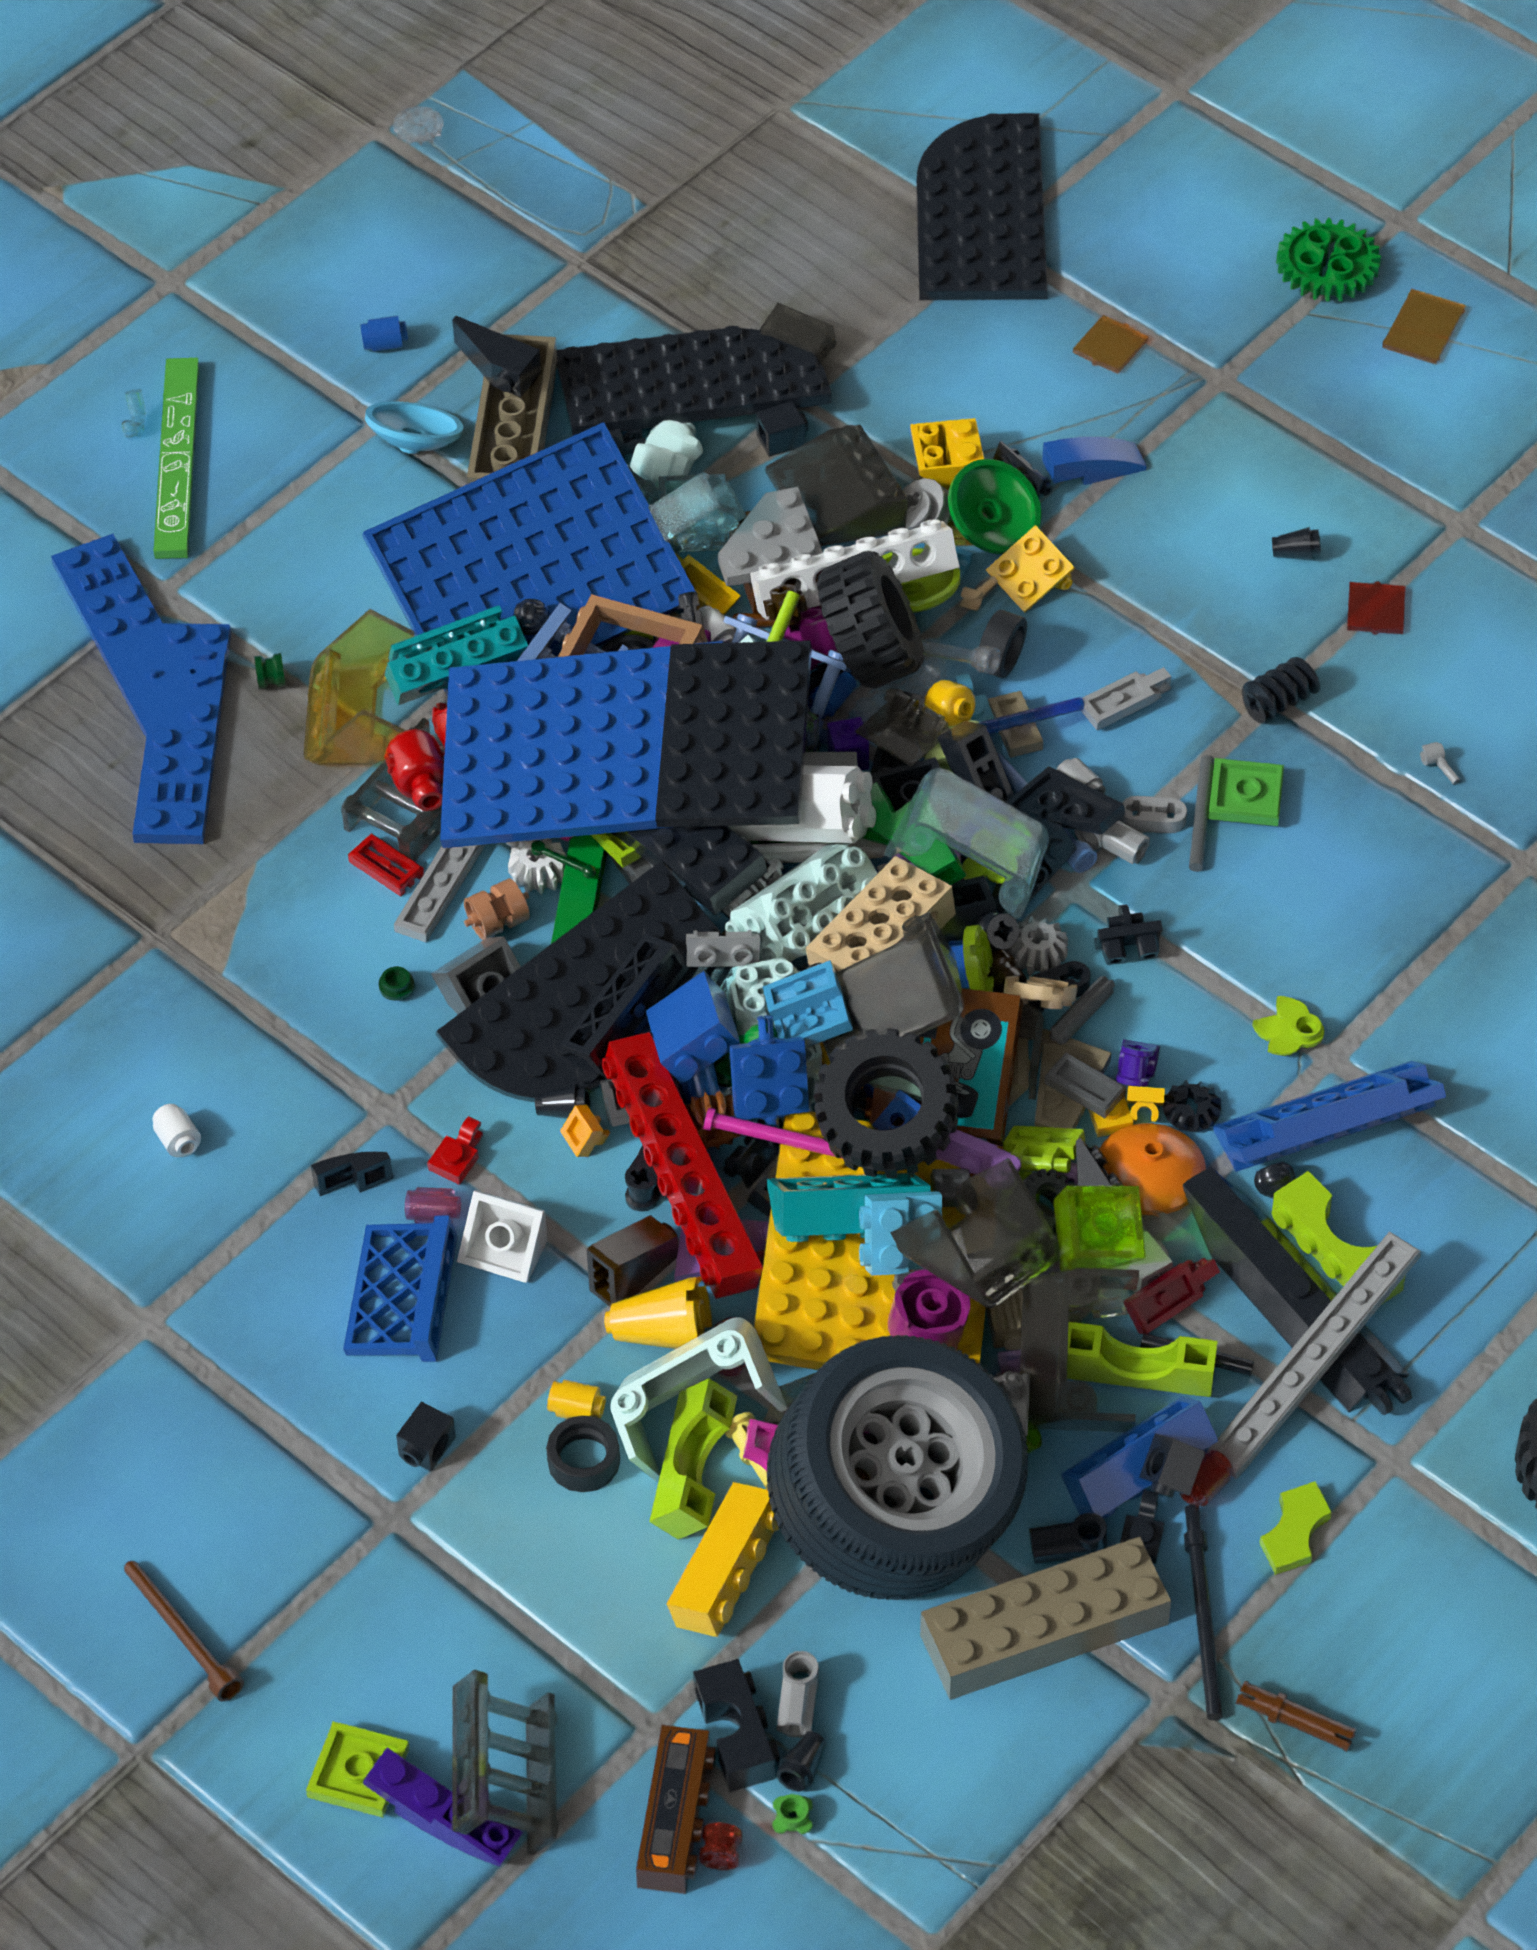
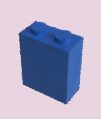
[646,971,741,1084]

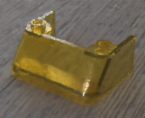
[303,609,415,765]

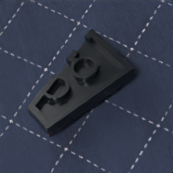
[1001,766,1126,835]

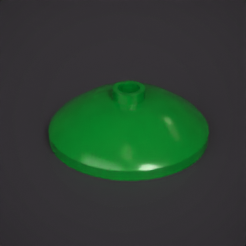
[948,459,1041,554]

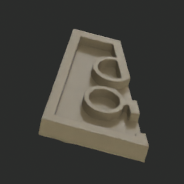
[1035,1029,1111,1129]

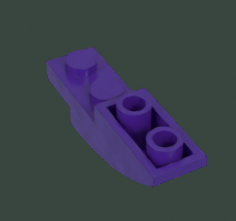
[363,1748,523,1867]

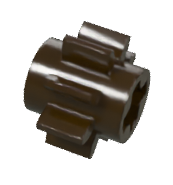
[763,585,808,626]

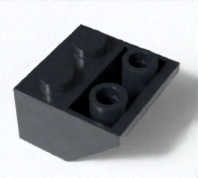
[927,875,1002,952]

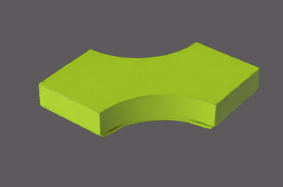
[1259,1481,1331,1575]

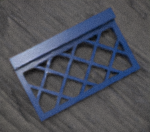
[343,1215,458,1362]

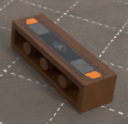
[636,1725,716,1894]

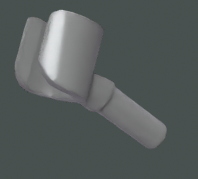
[1420,742,1460,785]

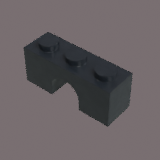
[693,1658,780,1792]

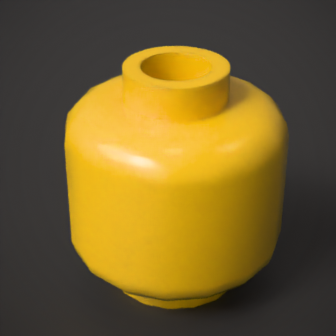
[924,680,976,726]

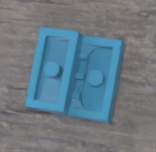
[763,960,853,1048]

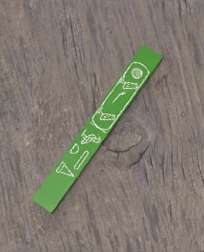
[153,357,199,559]

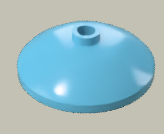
[365,401,463,454]

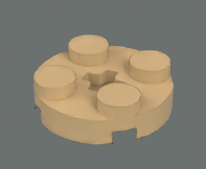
[1004,976,1077,1009]

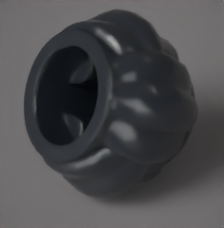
[513,598,549,635]
[1254,1161,1296,1199]

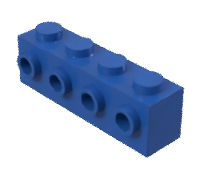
[1060,1396,1218,1519]

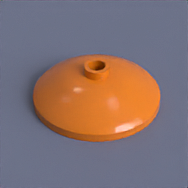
[1099,1123,1206,1215]

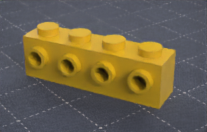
[666,1482,779,1637]

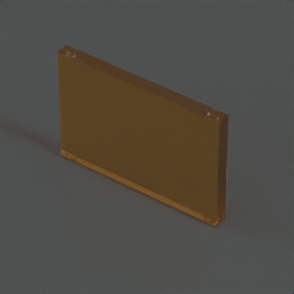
[1382,289,1465,365]

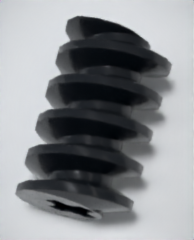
[1242,657,1320,723]

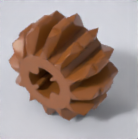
[685,1091,741,1150]

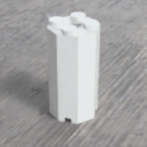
[727,765,876,843]

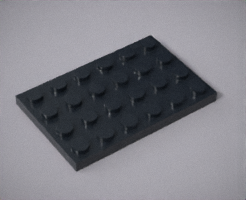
[655,641,812,827]

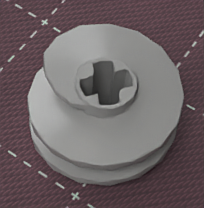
[891,478,951,530]

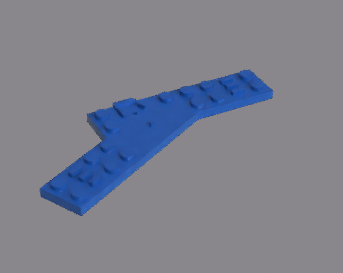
[51,534,231,844]

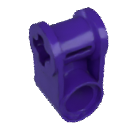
[1116,1039,1160,1087]

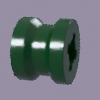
[254,653,286,690]

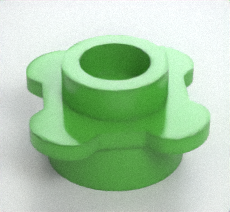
[772,1794,813,1834]

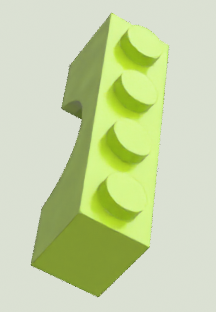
[1272,1171,1406,1305]
[1059,1321,1218,1397]
[649,1378,737,1540]

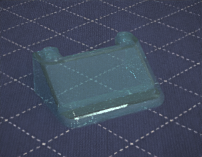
[884,768,1049,920]

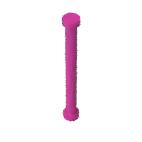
[703,1108,843,1159]

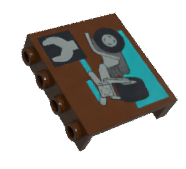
[865,980,1024,1146]

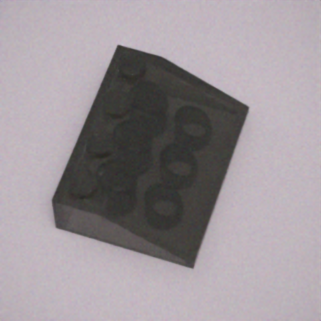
[765,424,908,546]

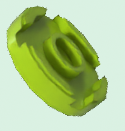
[963,925,994,992]

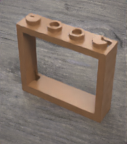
[558,594,708,657]

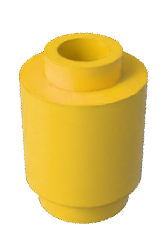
[547,1379,606,1419]

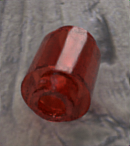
[1179,1450,1233,1507]

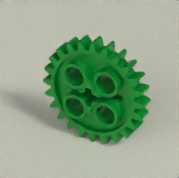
[1276,218,1381,302]

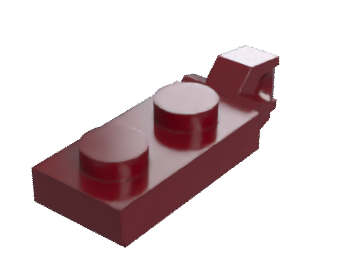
[1123,1258,1220,1334]

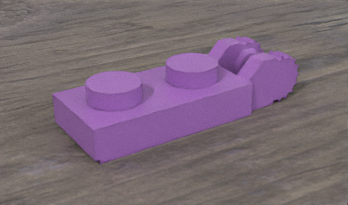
[936,1130,1021,1189]

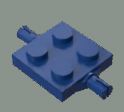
[729,1015,809,1128]

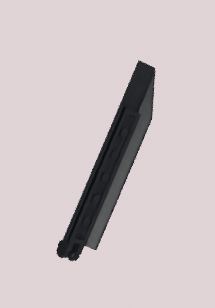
[1183,1167,1412,1415]

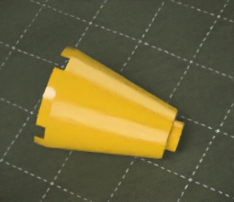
[605,1276,712,1349]

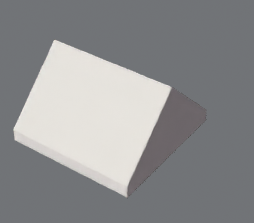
[457,1190,548,1283]

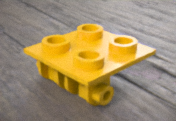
[986,525,1075,613]

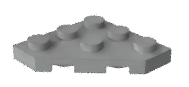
[718,487,823,587]

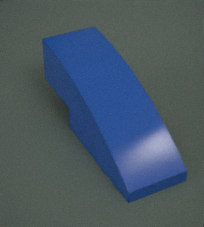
[1042,437,1146,485]

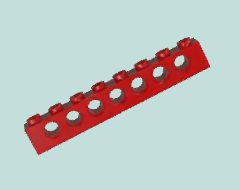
[602,1032,763,1299]

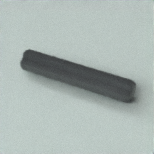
[1049,976,1115,1045]

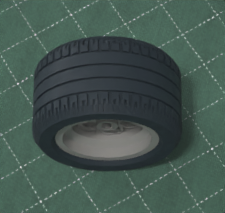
[767,1335,1028,1600]

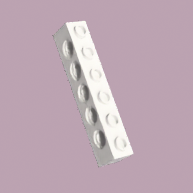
[750,519,959,620]

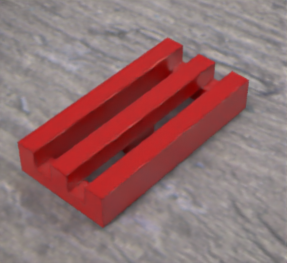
[348,833,424,897]

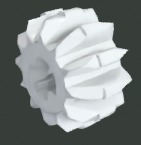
[508,839,567,895]

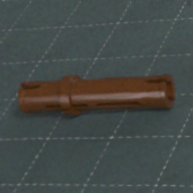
[1236,1680,1357,1752]

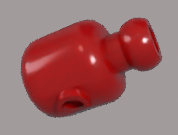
[384,729,445,811]

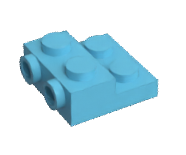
[859,1191,942,1276]

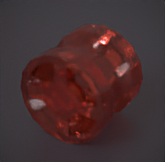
[699,1822,743,1871]

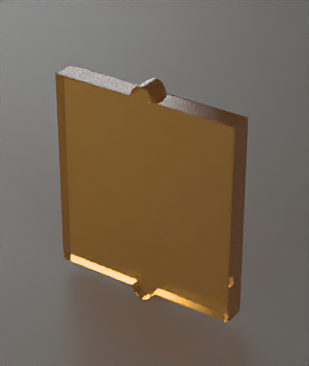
[1073,315,1148,374]

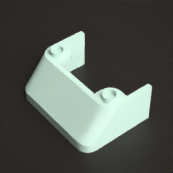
[611,1317,787,1482]

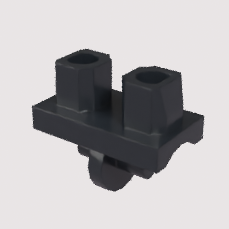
[1094,904,1163,965]

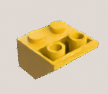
[910,418,984,491]

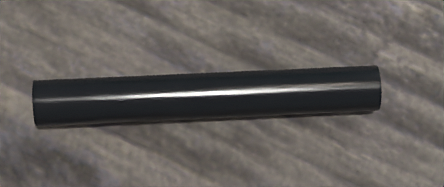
[1140,1333,1254,1376]

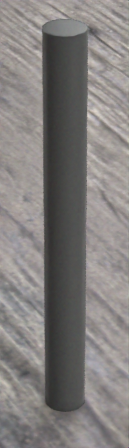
[1189,755,1214,872]

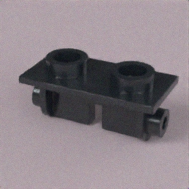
[993,441,1053,496]
[723,1118,783,1189]

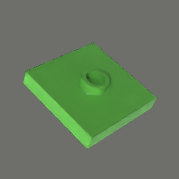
[1208,758,1284,826]

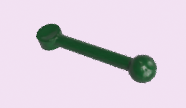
[531,840,596,879]

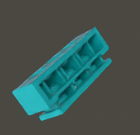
[385,605,528,706]

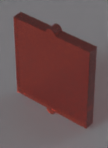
[1347,581,1405,635]

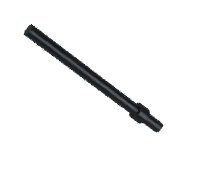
[1183,1504,1223,1721]

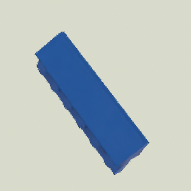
[1213,1061,1446,1172]

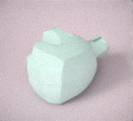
[630,420,703,493]

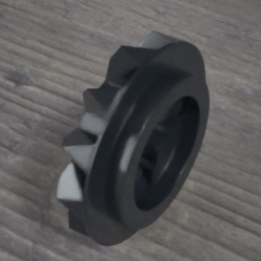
[1163,1080,1221,1132]

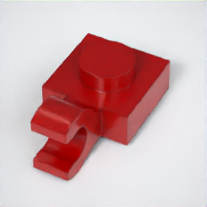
[427,1116,483,1185]

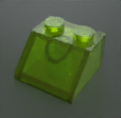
[1054,1186,1146,1272]

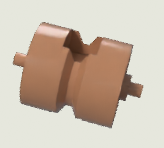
[464,878,530,940]

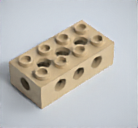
[806,856,956,998]

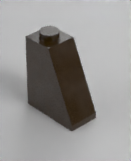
[586,1215,678,1307]

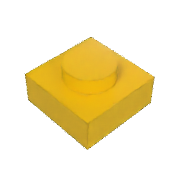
[1088,1096,1133,1138]

